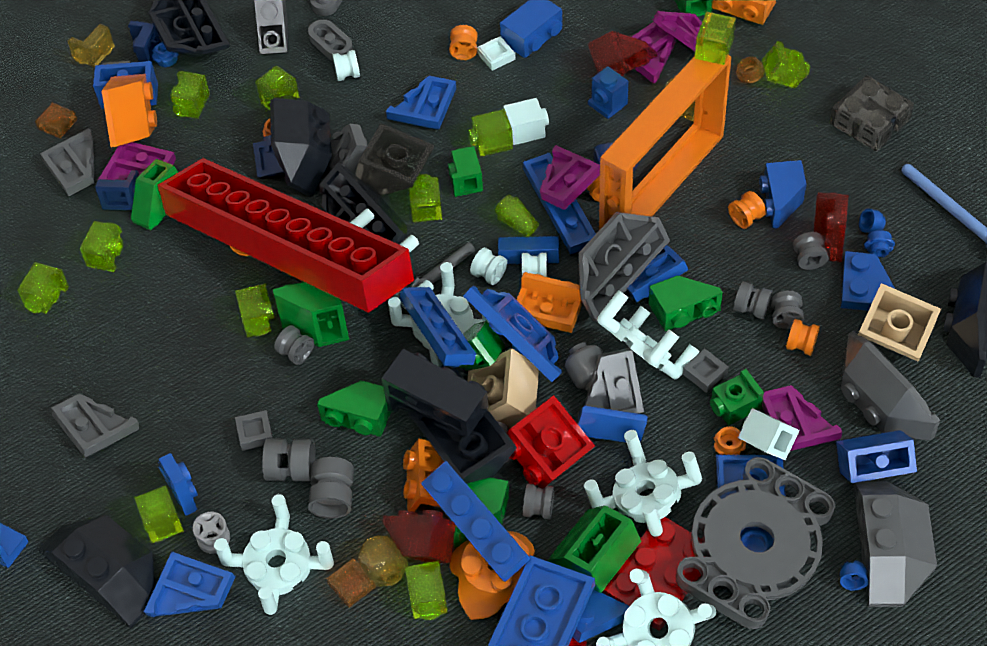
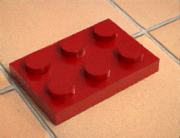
[602,517,705,631]

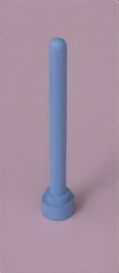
[901,164,987,244]

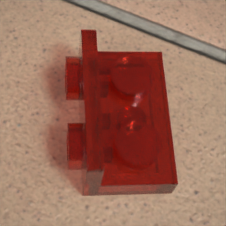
[814,193,849,262]

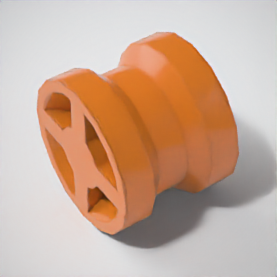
[449,25,478,60]
[728,191,766,229]
[786,319,820,356]

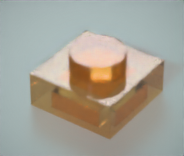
[35,102,77,138]
[327,558,376,608]

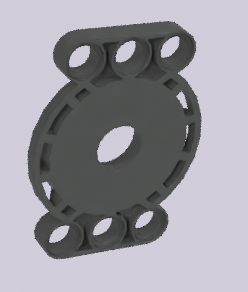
[676,457,835,629]

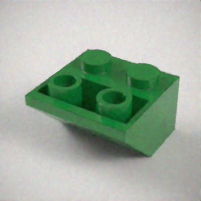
[273,282,349,347]
[547,505,641,593]

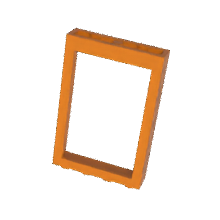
[599,44,731,230]

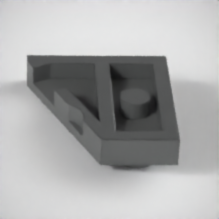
[51,393,139,458]

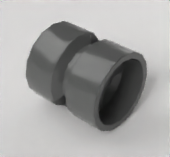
[262,438,316,482]
[308,457,354,519]

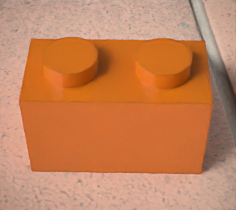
[102,74,157,147]

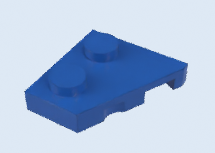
[626,245,688,302]
[144,552,235,617]

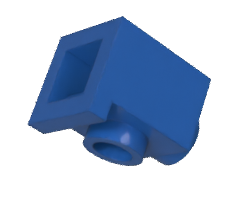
[588,66,629,119]

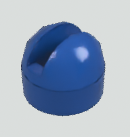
[859,208,886,233]
[840,560,868,591]

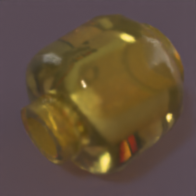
[358,536,408,587]

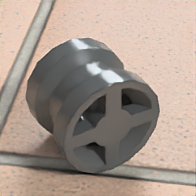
[793,232,828,270]
[771,291,804,329]
[274,325,314,365]
[523,483,554,520]

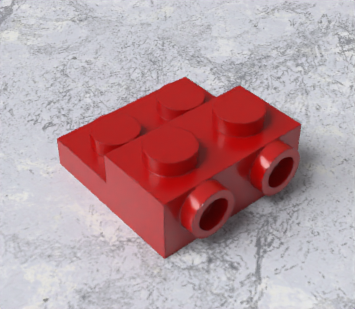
[506,395,595,489]

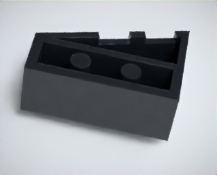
[382,349,489,438]

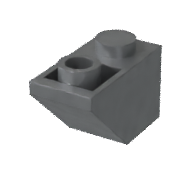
[254,0,288,54]

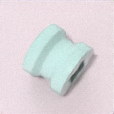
[332,50,360,81]
[470,247,507,285]
[522,252,547,277]

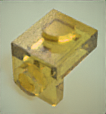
[67,24,115,68]

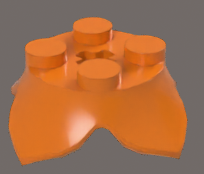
[450,531,535,620]

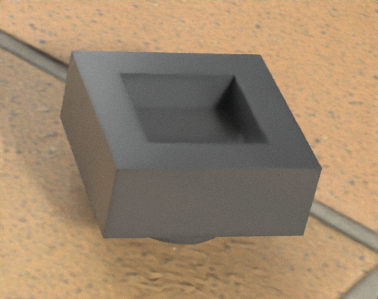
[683,348,729,393]
[235,410,273,451]

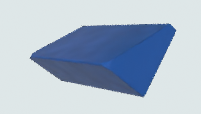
[498,236,559,264]
[577,406,648,443]

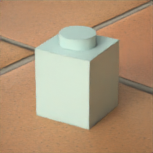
[503,98,549,145]
[738,408,800,460]

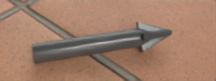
[410,242,475,287]

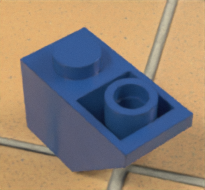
[759,160,806,228]

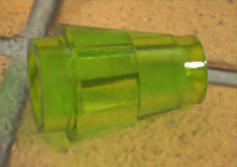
[495,195,539,237]

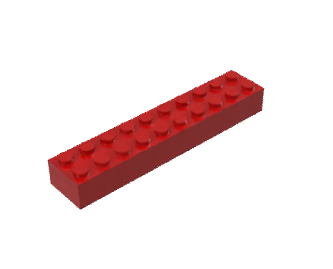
[158,158,414,313]

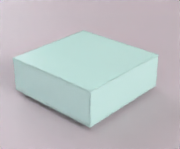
[477,36,515,71]

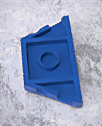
[463,286,562,382]

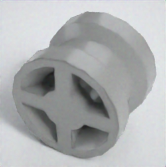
[193,512,230,554]

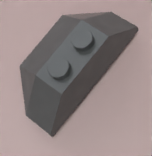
[578,212,670,322]
[840,331,940,441]
[853,481,937,607]

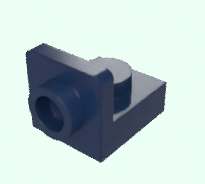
[128,21,161,62]
[253,135,285,179]
[95,170,139,210]

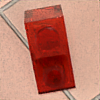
[588,31,658,76]
[383,510,456,563]

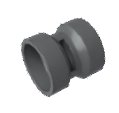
[733,281,773,320]

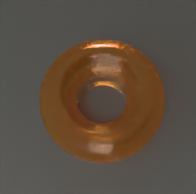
[736,57,765,84]

